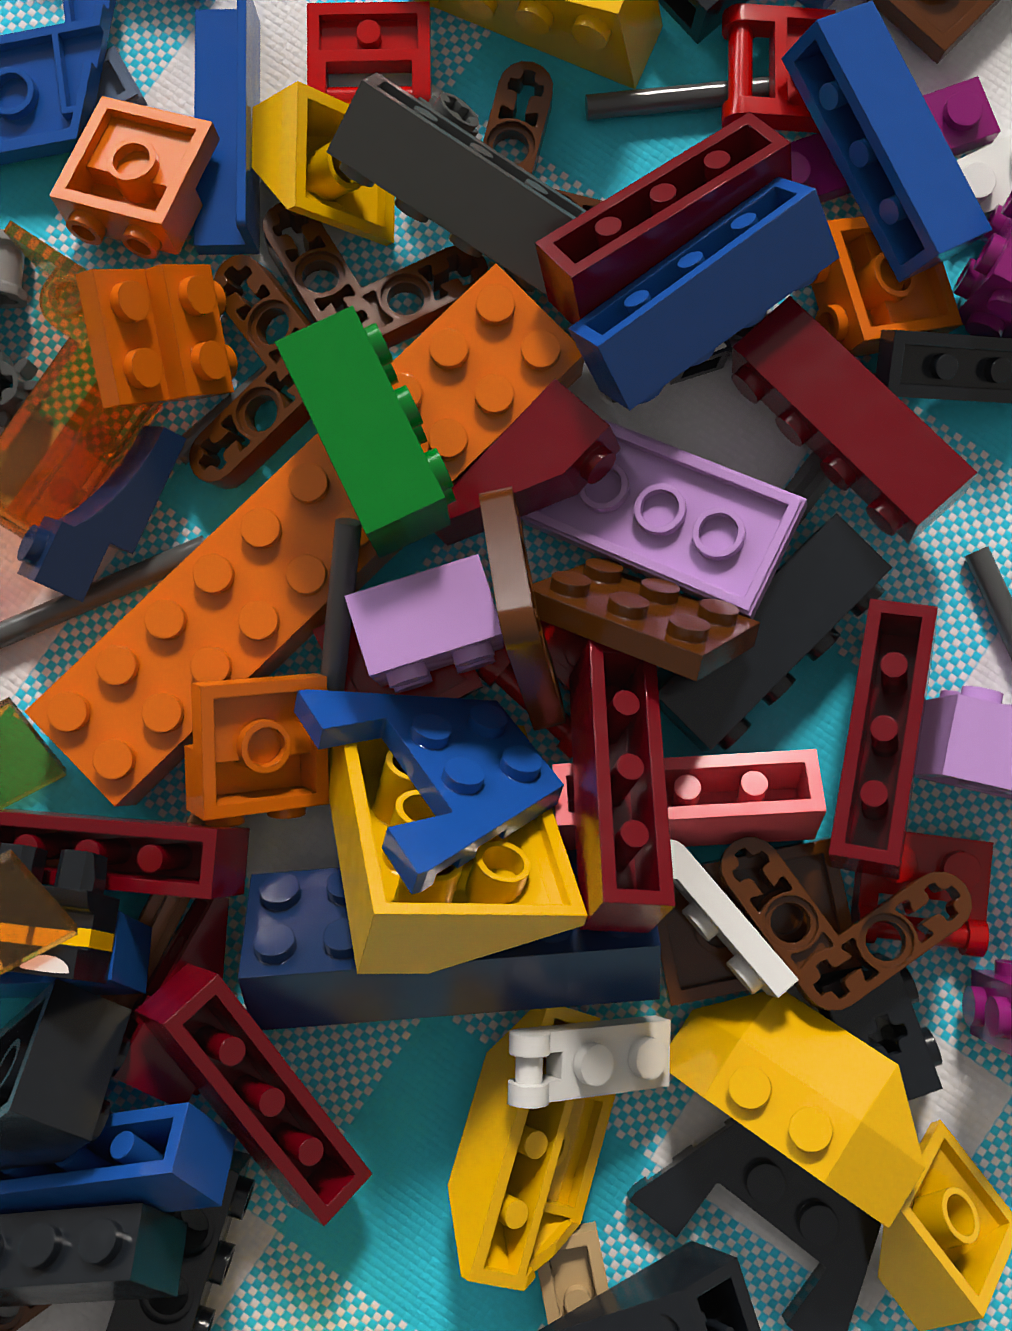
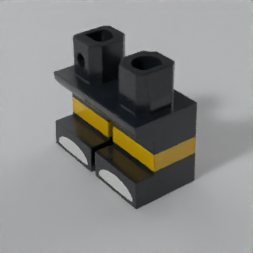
[0,843,120,984]

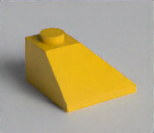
[252,81,395,246]
[877,1120,1012,1331]

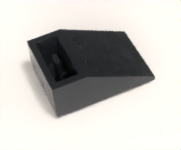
[538,1241,761,1331]

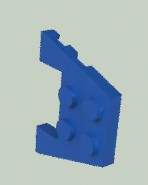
[0,0,116,165]
[294,689,564,894]

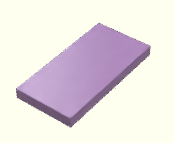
[521,419,807,619]

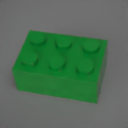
[274,305,456,558]

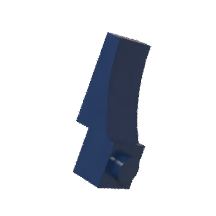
[17,425,186,602]

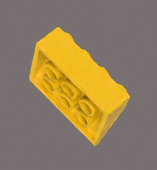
[328,725,588,974]

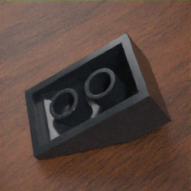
[0,978,132,1171]

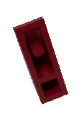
[435,378,621,546]
[113,897,229,1105]

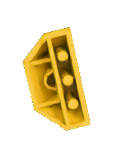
[670,992,925,1228]
[447,1007,616,1291]

